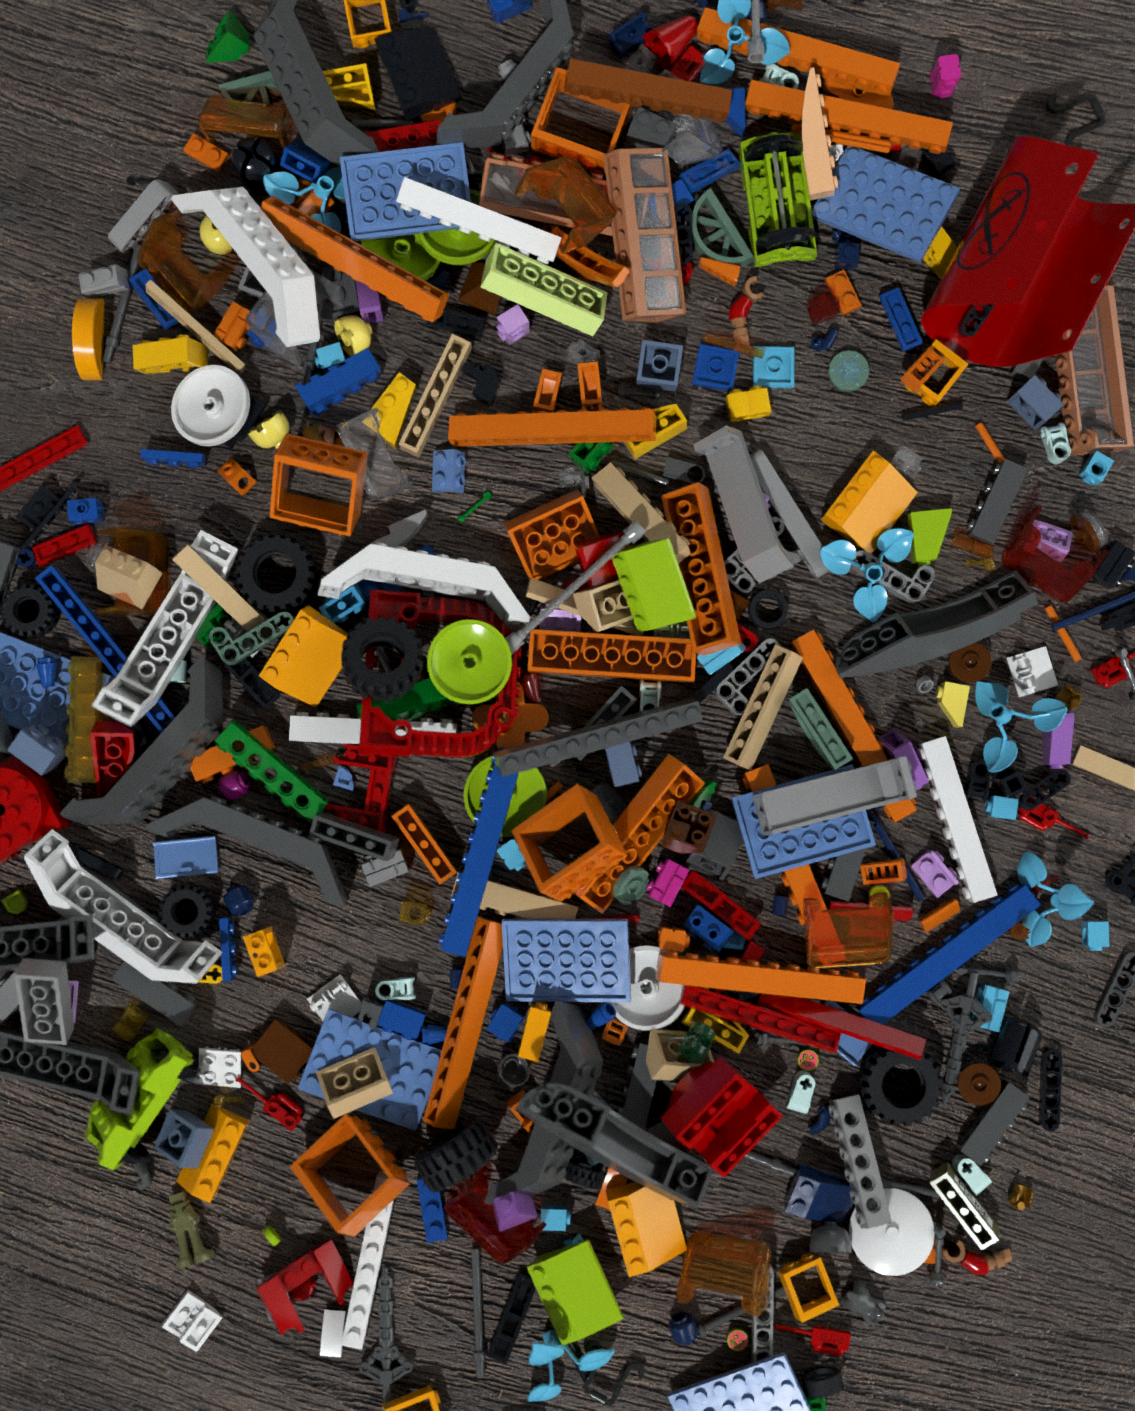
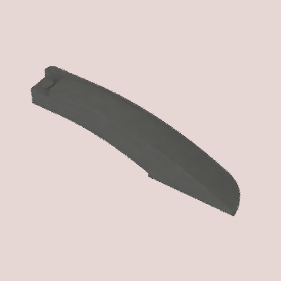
[836,570,1038,678]
[515,1083,714,1209]

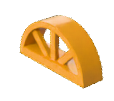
[72,298,104,380]

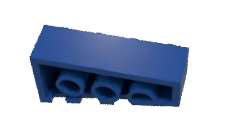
[295,348,383,416]

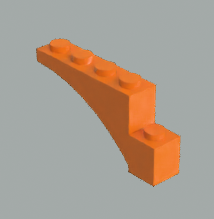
[542,224,630,288]

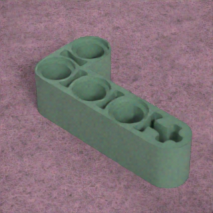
[209,612,294,665]

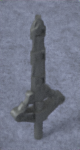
[940,971,993,1103]
[359,1267,413,1404]

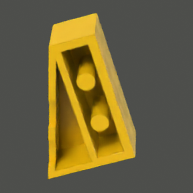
[322,63,376,110]
[923,226,957,279]
[133,335,209,374]
[362,372,418,450]
[624,404,687,460]
[681,987,749,1054]

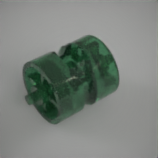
[679,1022,716,1063]

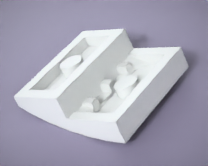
[162,1289,222,1352]

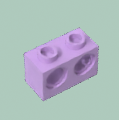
[496,304,530,345]

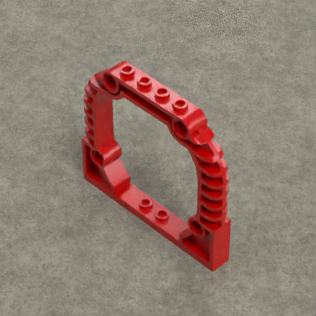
[359,589,521,758]

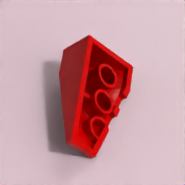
[90,721,135,798]

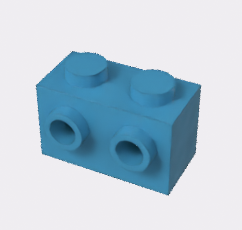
[319,584,369,625]

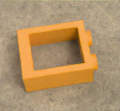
[344,0,391,48]
[905,339,968,406]
[243,926,285,977]
[518,1001,551,1062]
[777,1253,839,1323]
[381,1385,441,1411]

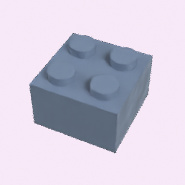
[636,340,683,392]
[1006,375,1064,430]
[7,724,70,776]
[604,742,642,788]
[153,1109,214,1168]

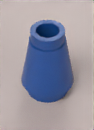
[36,657,57,687]
[586,1002,616,1029]
[421,1024,448,1045]

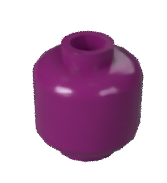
[218,770,250,801]

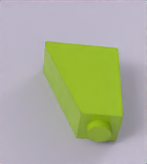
[907,508,952,567]

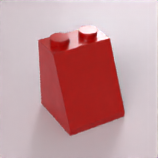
[574,531,631,589]

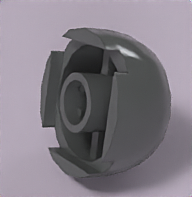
[809,1221,852,1254]

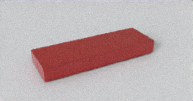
[31,524,98,567]

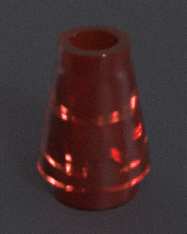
[520,673,542,704]

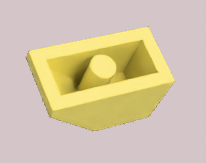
[936,681,970,728]

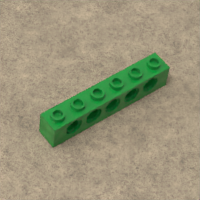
[215,718,328,822]

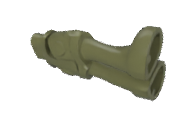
[168,1191,215,1269]

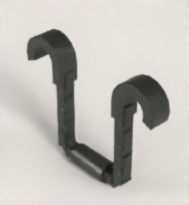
[1046,94,1106,149]
[582,1341,644,1406]

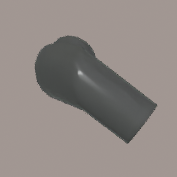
[132,1162,152,1190]

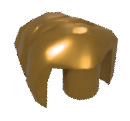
[1055,684,1082,711]
[1008,1184,1033,1210]

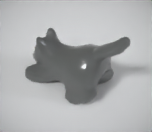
[841,1280,886,1324]

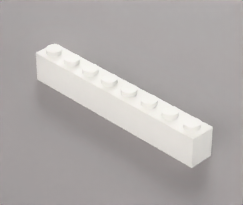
[396,177,562,264]
[289,712,458,744]
[917,736,997,903]
[341,1171,395,1350]

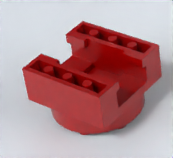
[0,756,70,865]
[661,1056,783,1178]

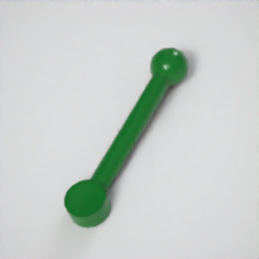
[457,492,492,523]

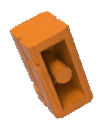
[213,301,256,352]
[657,926,690,952]

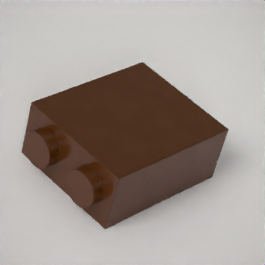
[251,1017,314,1084]

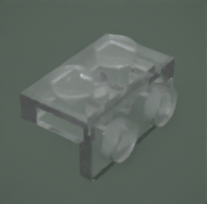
[559,468,589,498]

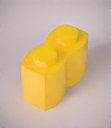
[725,386,772,422]

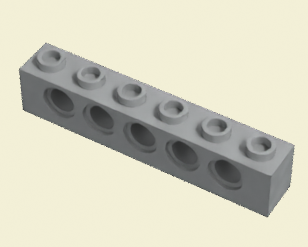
[829,1094,892,1229]

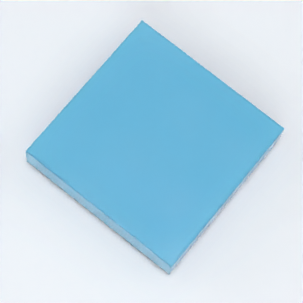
[753,346,794,389]

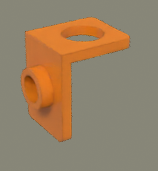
[217,458,256,496]

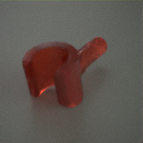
[1031,876,1059,892]

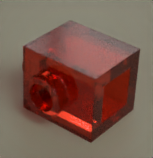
[806,293,840,326]

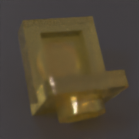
[112,1003,149,1042]

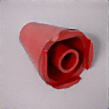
[643,15,698,69]

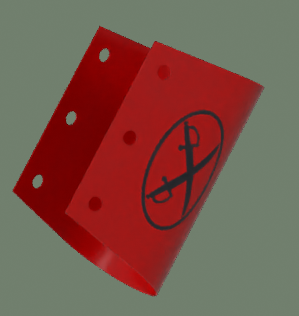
[921,136,1135,367]

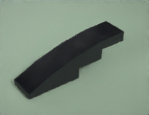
[210,634,281,710]
[487,1273,536,1364]

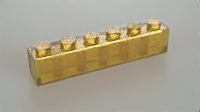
[65,657,102,783]

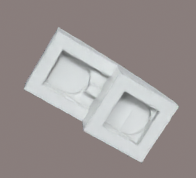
[320,1310,346,1357]

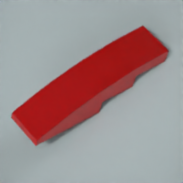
[681,870,761,941]

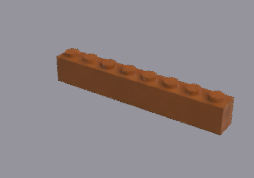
[564,59,732,123]

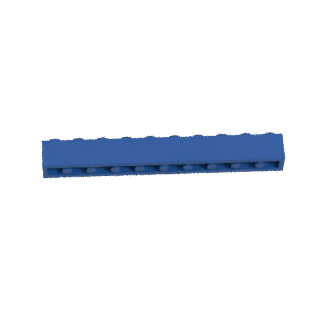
[35,565,177,733]
[438,747,519,957]
[856,884,1040,1025]

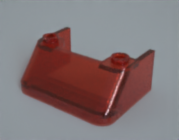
[1001,505,1109,603]
[444,1165,547,1264]

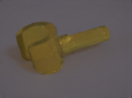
[965,558,996,571]
[213,1094,244,1108]

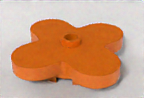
[823,77,894,109]
[472,681,549,749]

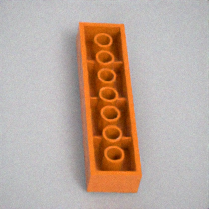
[661,482,741,656]
[528,629,696,683]
[574,754,705,914]

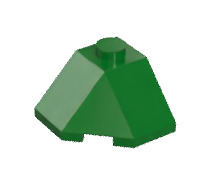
[205,10,250,63]

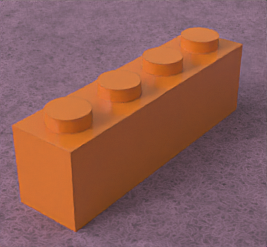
[190,725,276,784]
[392,804,458,884]

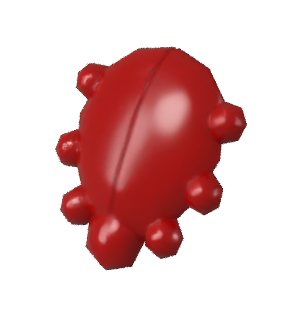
[288,1278,316,1302]

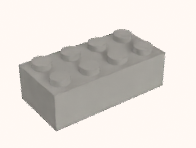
[15,958,74,1045]

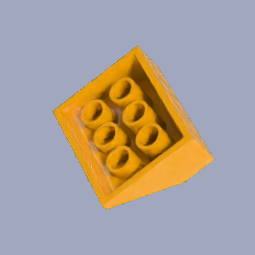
[821,451,918,555]
[259,606,348,708]
[606,1182,687,1277]

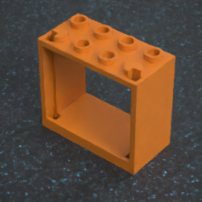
[531,67,633,177]
[269,433,368,537]
[511,784,628,902]
[290,1114,411,1237]

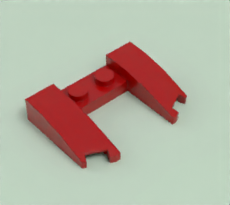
[326,744,398,833]
[255,1239,354,1335]

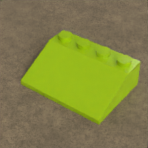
[612,538,696,632]
[527,1239,624,1345]

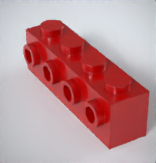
[364,119,441,152]

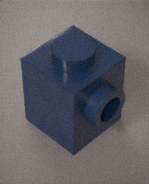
[835,240,859,271]

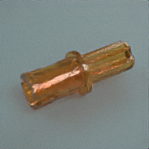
[951,534,994,558]
[1008,923,1031,940]

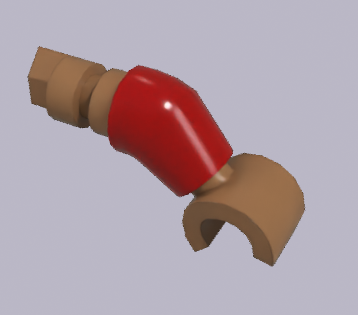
[728,276,764,348]
[942,1239,1012,1275]

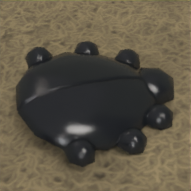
[46,759,75,789]

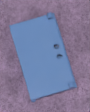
[152,835,219,879]
[823,1000,872,1066]

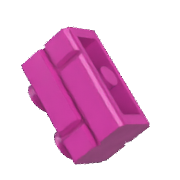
[929,54,962,98]
[646,858,690,907]

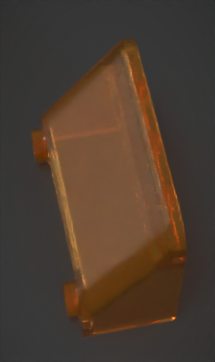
[803,893,894,968]
[676,1232,771,1316]

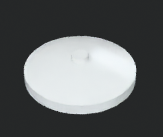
[171,365,250,446]
[609,946,685,1031]
[849,1188,935,1276]

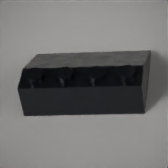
[374,28,462,121]

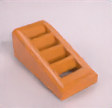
[699,257,741,287]
[900,347,945,393]
[860,858,907,885]
[601,1017,628,1046]

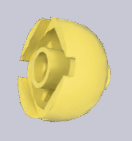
[199,215,233,255]
[334,315,373,357]
[248,410,290,449]

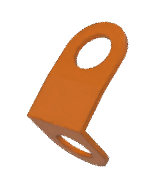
[241,1042,259,1072]

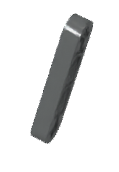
[1094,951,1135,1027]

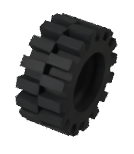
[564,1159,604,1189]

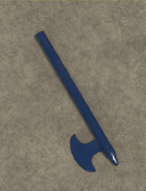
[1050,567,1135,631]
[866,806,926,902]

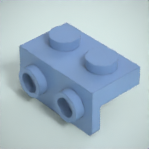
[432,449,466,493]

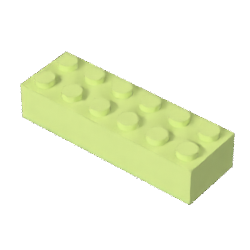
[481,243,608,336]

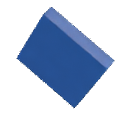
[692,344,740,392]

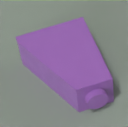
[356,281,384,324]
[1042,713,1074,769]
[877,728,929,790]
[494,1192,538,1231]

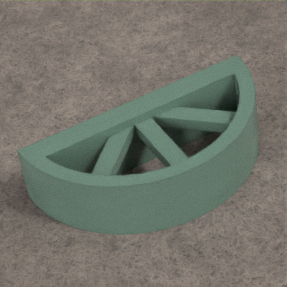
[219,71,289,122]
[692,188,754,267]
[789,688,853,770]

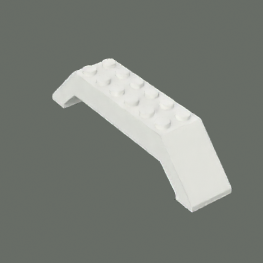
[171,187,320,347]
[92,530,238,727]
[318,543,530,631]
[24,830,222,983]

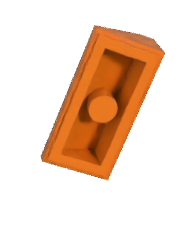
[917,898,960,932]

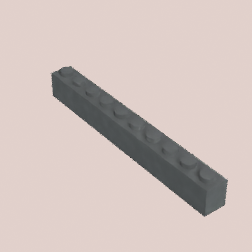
[493,698,703,777]

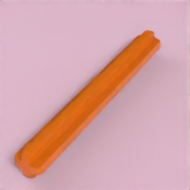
[791,123,892,153]

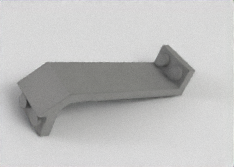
[693,426,800,583]
[752,756,917,836]

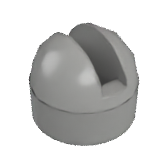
[915,675,934,693]

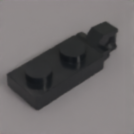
[224,393,267,449]
[1099,603,1135,632]

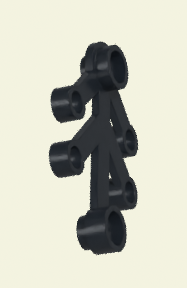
[1105,853,1135,907]

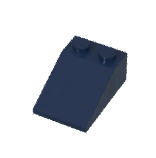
[784,1164,852,1223]

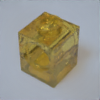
[399,900,431,926]

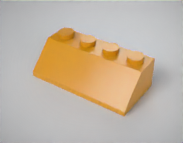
[176,1103,250,1203]

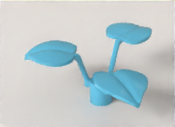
[700,0,790,85]
[263,167,345,233]
[820,528,914,622]
[975,682,1067,772]
[1017,852,1094,947]
[527,1330,614,1402]

